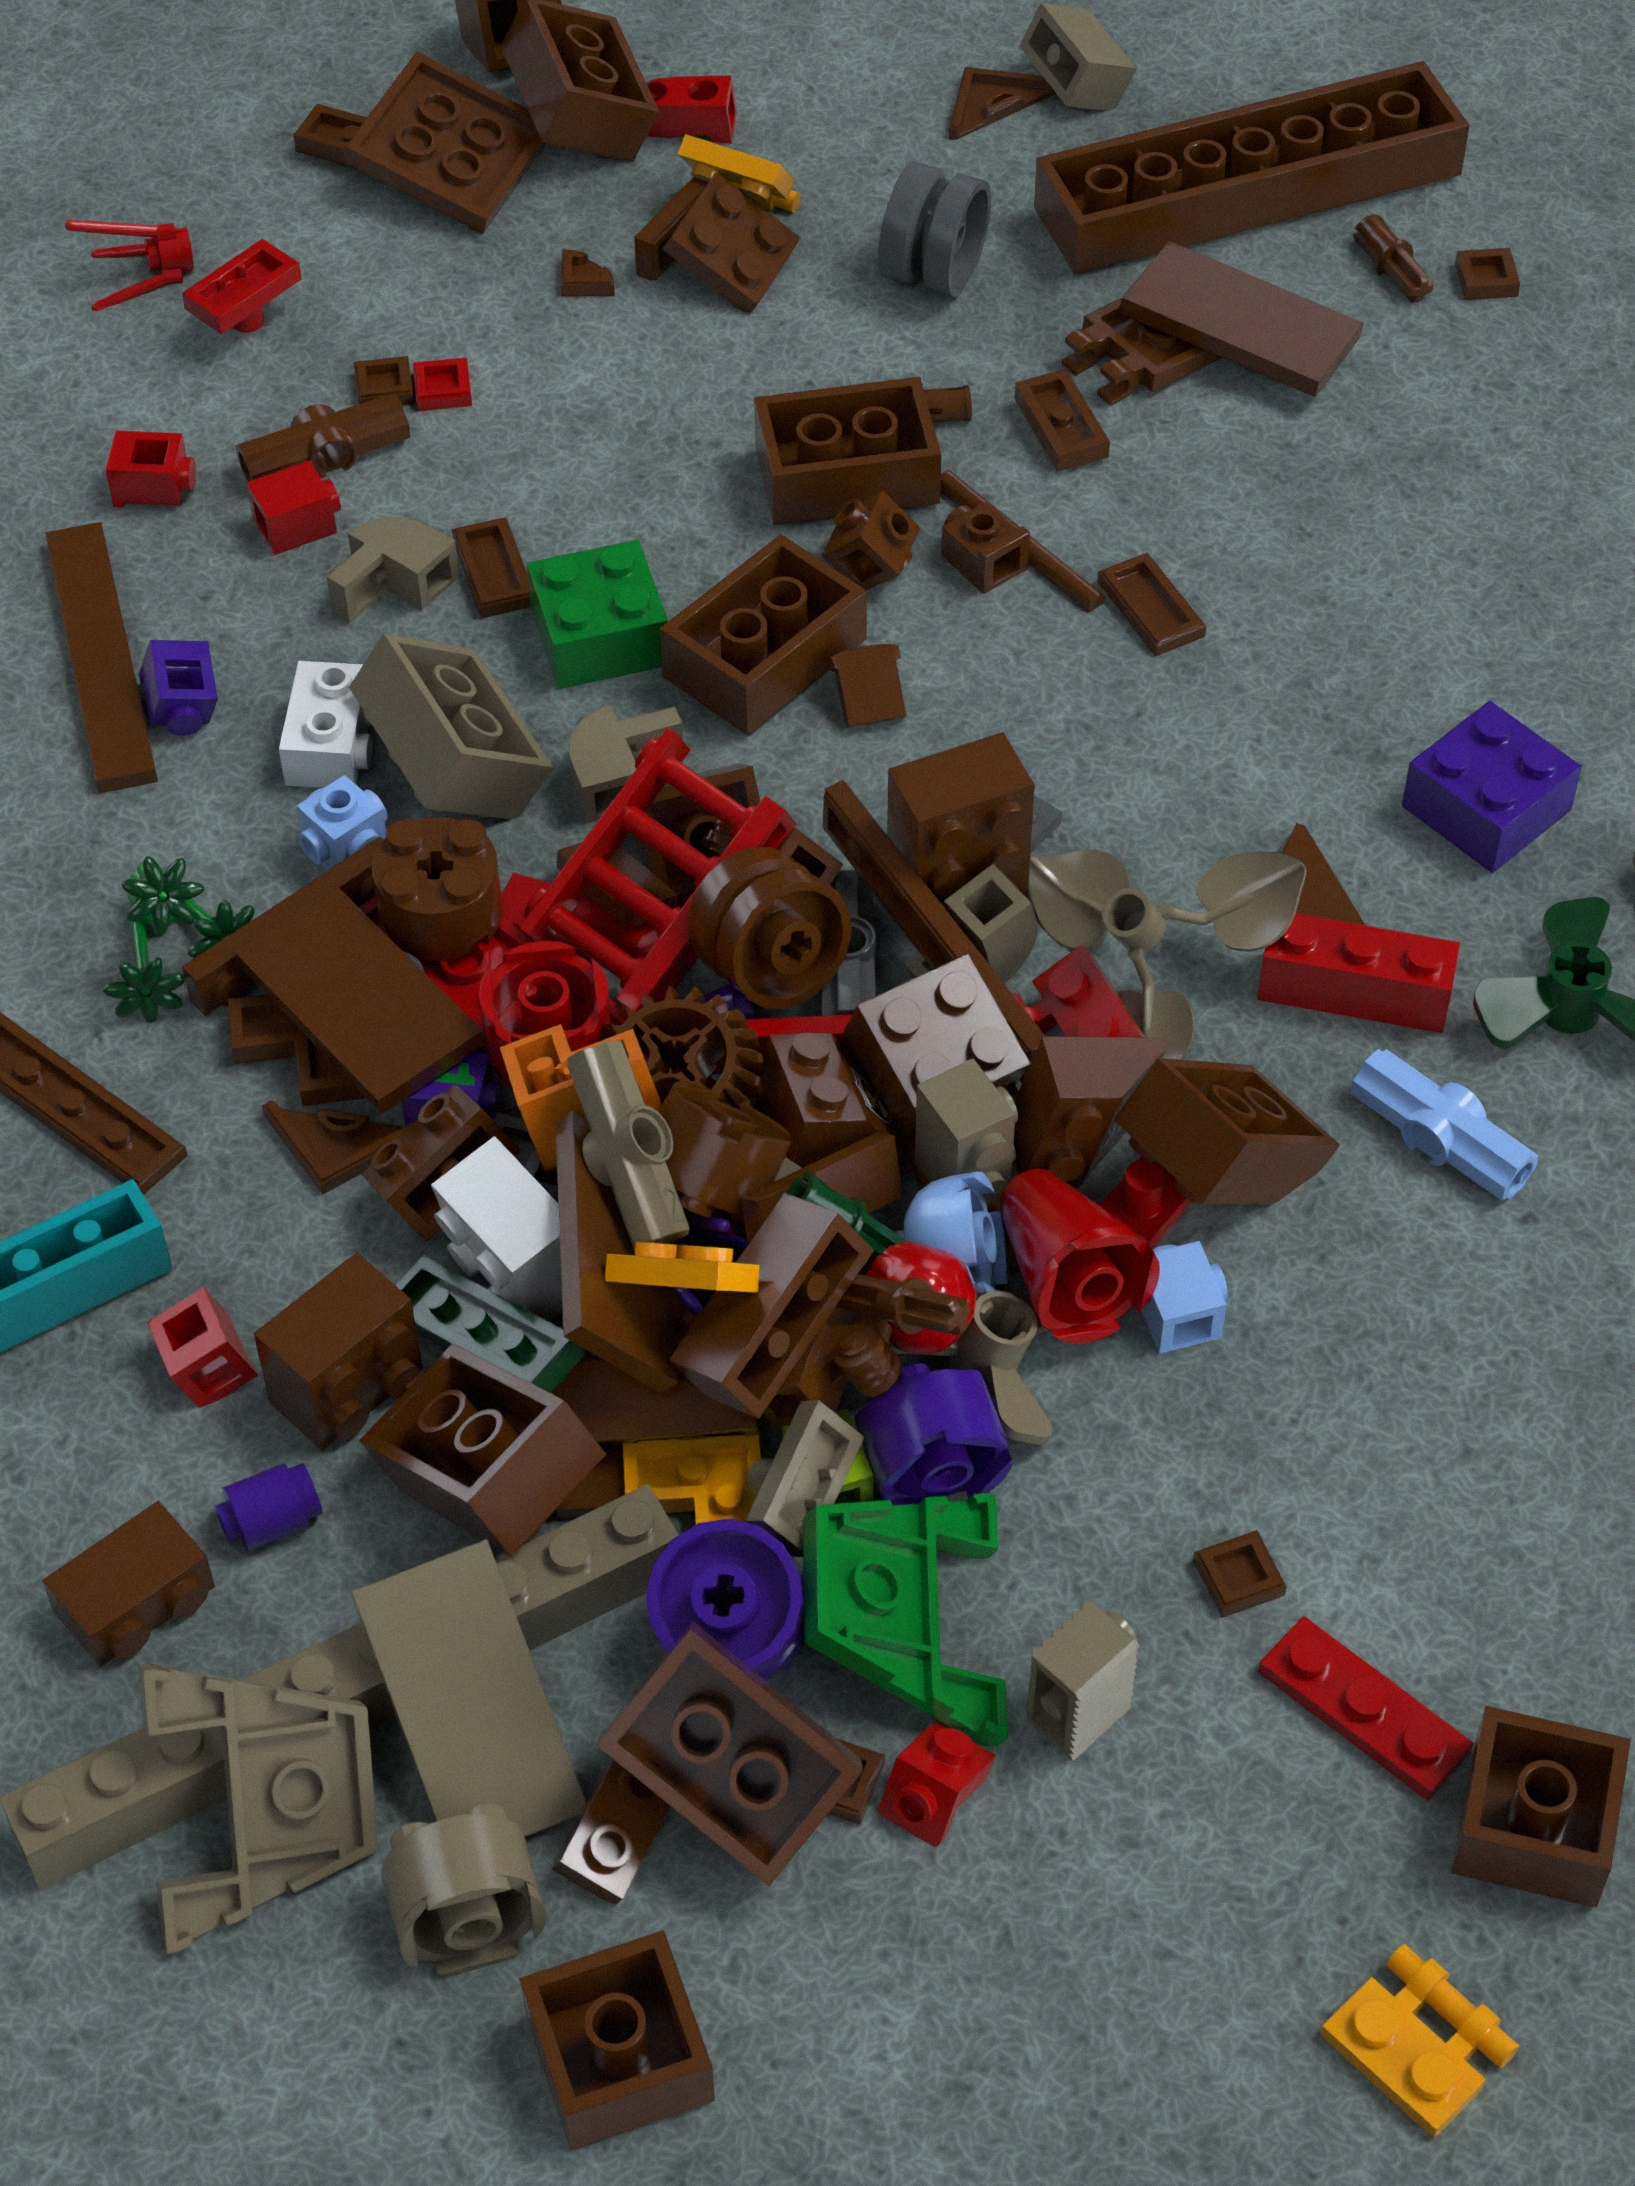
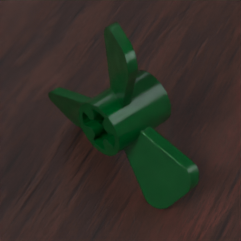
[1473,897,1635,1049]

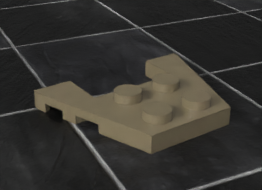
[138,1663,378,1954]

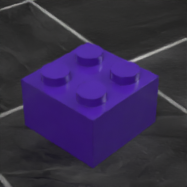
[1402,700,1582,874]

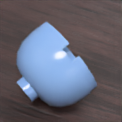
[896,1172,1009,1300]

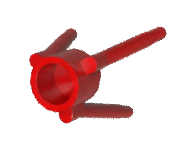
[64,220,194,311]

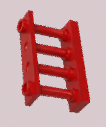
[519,727,797,1012]

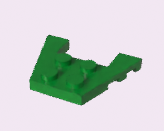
[803,1493,1008,1746]

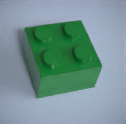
[526,539,668,689]

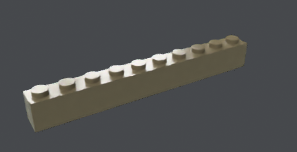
[0,1484,679,1891]

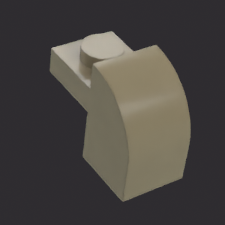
[327,517,459,624]
[569,705,683,824]
[904,864,1038,983]

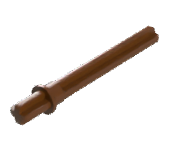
[689,1238,971,1335]

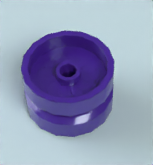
[646,1518,805,1681]

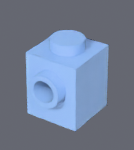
[1141,1241,1228,1354]

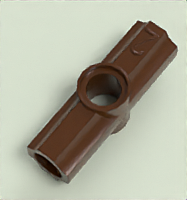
[235,393,411,482]

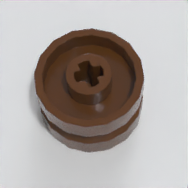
[687,847,852,1009]

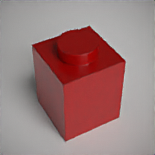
[247,460,341,555]

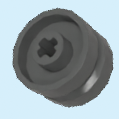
[878,161,991,298]

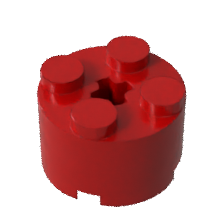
[479,941,611,1088]

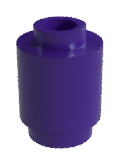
[214,1463,323,1552]

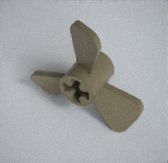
[889,1282,1052,1445]

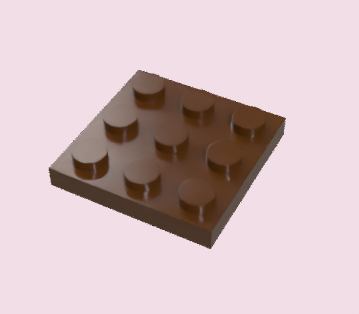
[343,51,546,234]

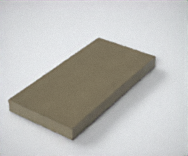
[350,1539,586,1837]

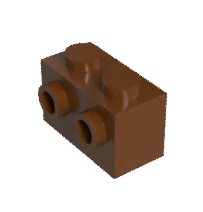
[361,1084,521,1242]

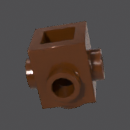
[822,490,920,590]

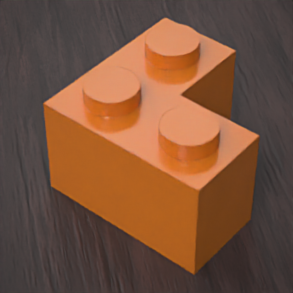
[500,1024,662,1171]

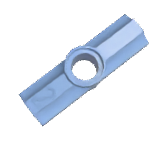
[1350,1049,1539,1201]

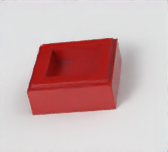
[413,358,472,411]

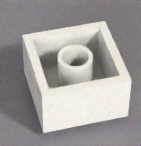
[431,1136,563,1322]

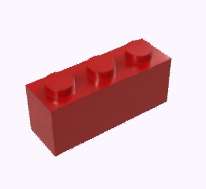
[1257,913,1460,1033]

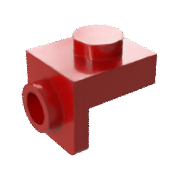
[878,1721,996,1846]

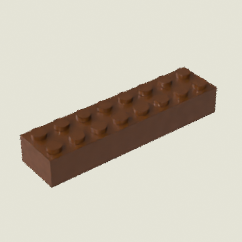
[1034,61,1470,274]

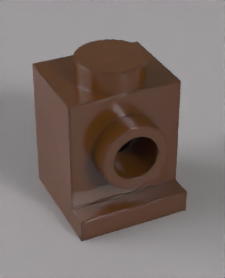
[941,501,1030,594]

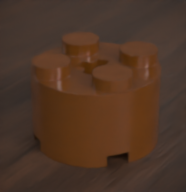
[372,817,503,961]
[659,1082,792,1222]

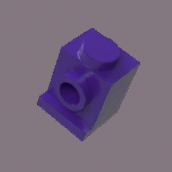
[139,640,218,736]

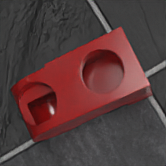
[646,75,737,144]

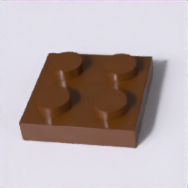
[662,172,801,313]

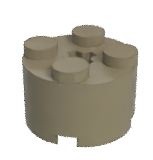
[381,1804,547,1976]

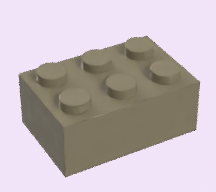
[349,633,553,820]

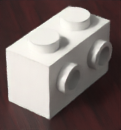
[279,661,373,788]

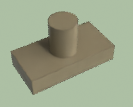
[745,1400,864,1557]

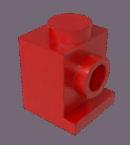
[105,430,196,508]
[147,1287,259,1408]

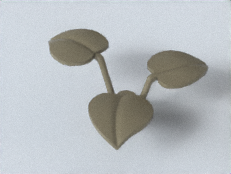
[1028,849,1306,1060]

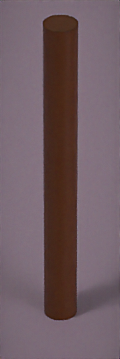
[940,470,1105,613]

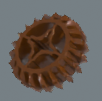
[603,986,765,1109]

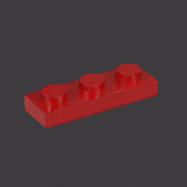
[1258,1615,1474,1801]

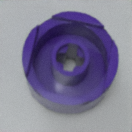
[854,1363,1012,1506]

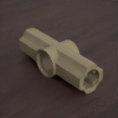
[567,1040,690,1252]

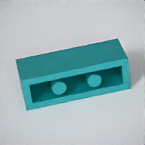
[0,1179,173,1353]

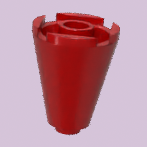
[999,1169,1160,1343]

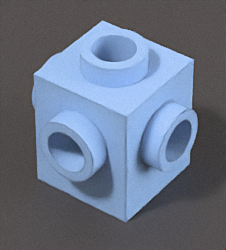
[297,775,388,871]

